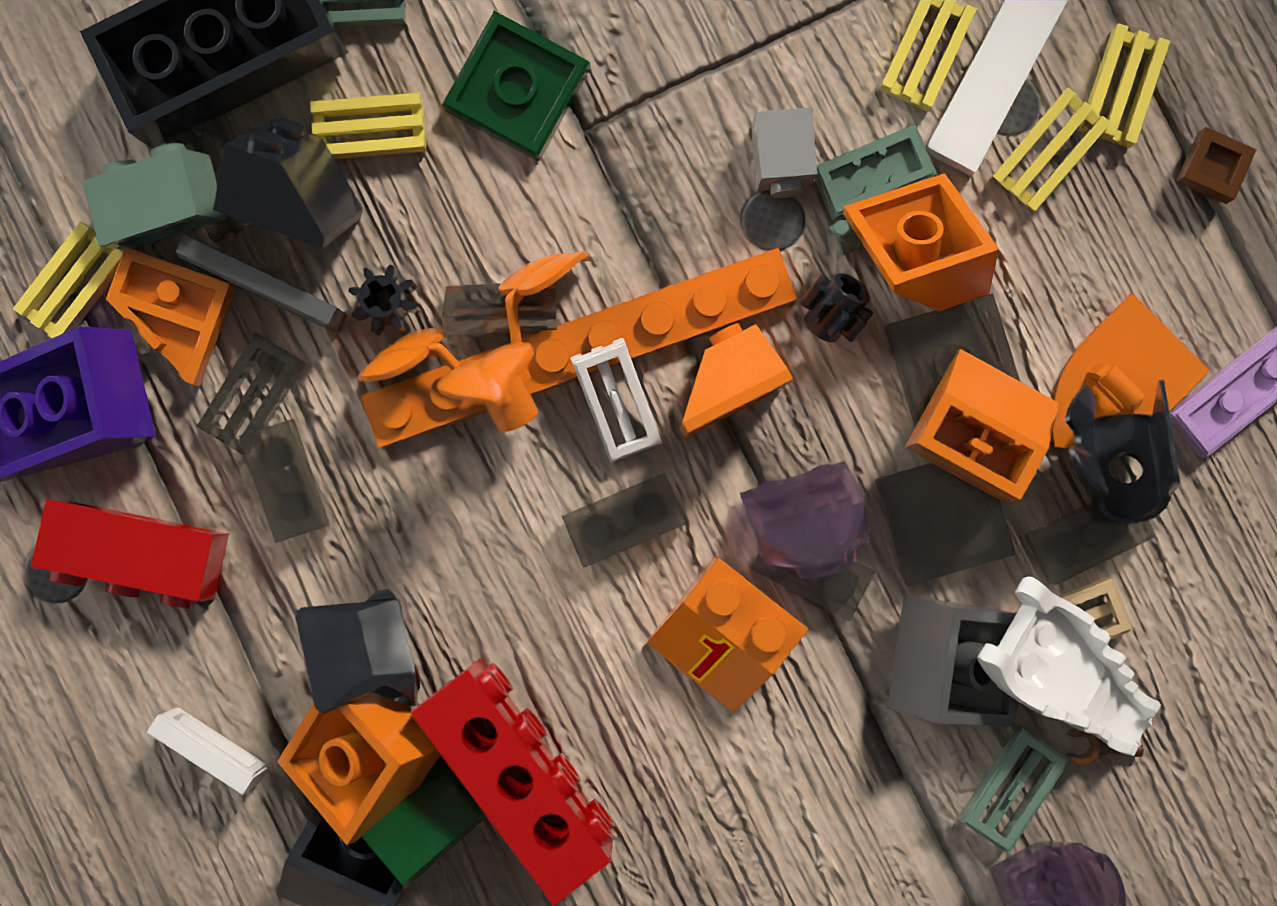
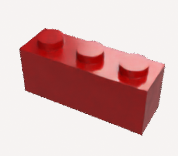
[31,499,229,609]

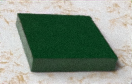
[441,10,591,162]
[361,755,487,889]

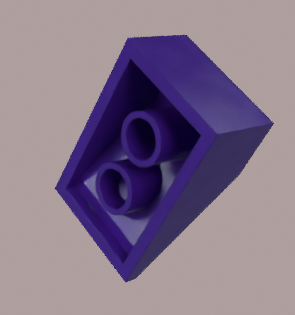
[0,326,156,482]

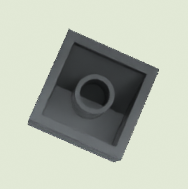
[887,597,1018,726]

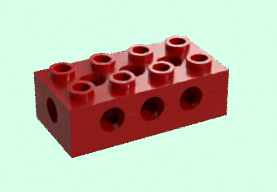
[410,658,615,906]

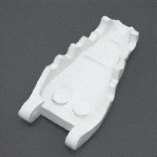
[977,577,1161,756]

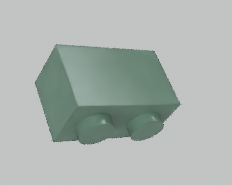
[82,143,226,250]

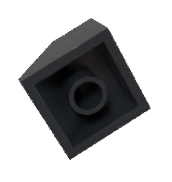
[213,118,363,248]
[276,808,406,906]

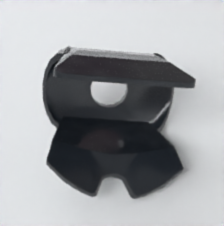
[1065,380,1181,524]
[295,589,420,713]

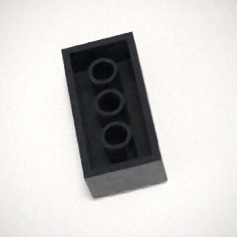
[80,0,349,149]

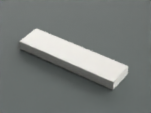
[925,0,1068,177]

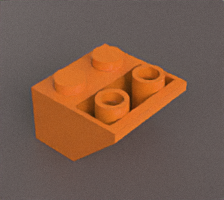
[904,349,1059,502]

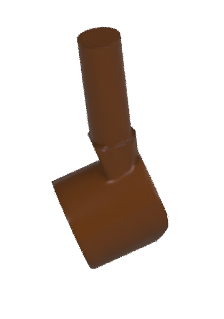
[1065,728,1144,765]

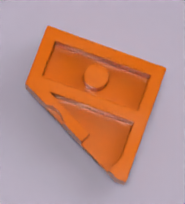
[106,247,236,386]

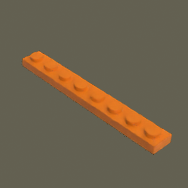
[360,247,797,449]

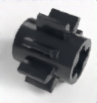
[348,264,420,336]
[800,273,873,343]

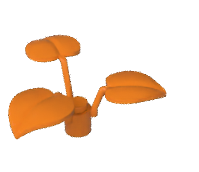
[358,251,591,432]

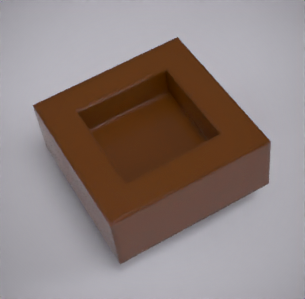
[1176,127,1257,204]

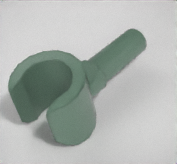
[827,218,863,256]

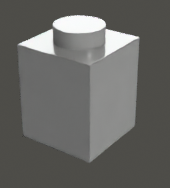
[751,107,817,198]

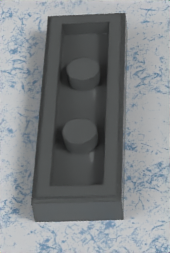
[176,235,348,333]

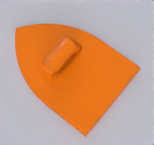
[1051,293,1210,449]

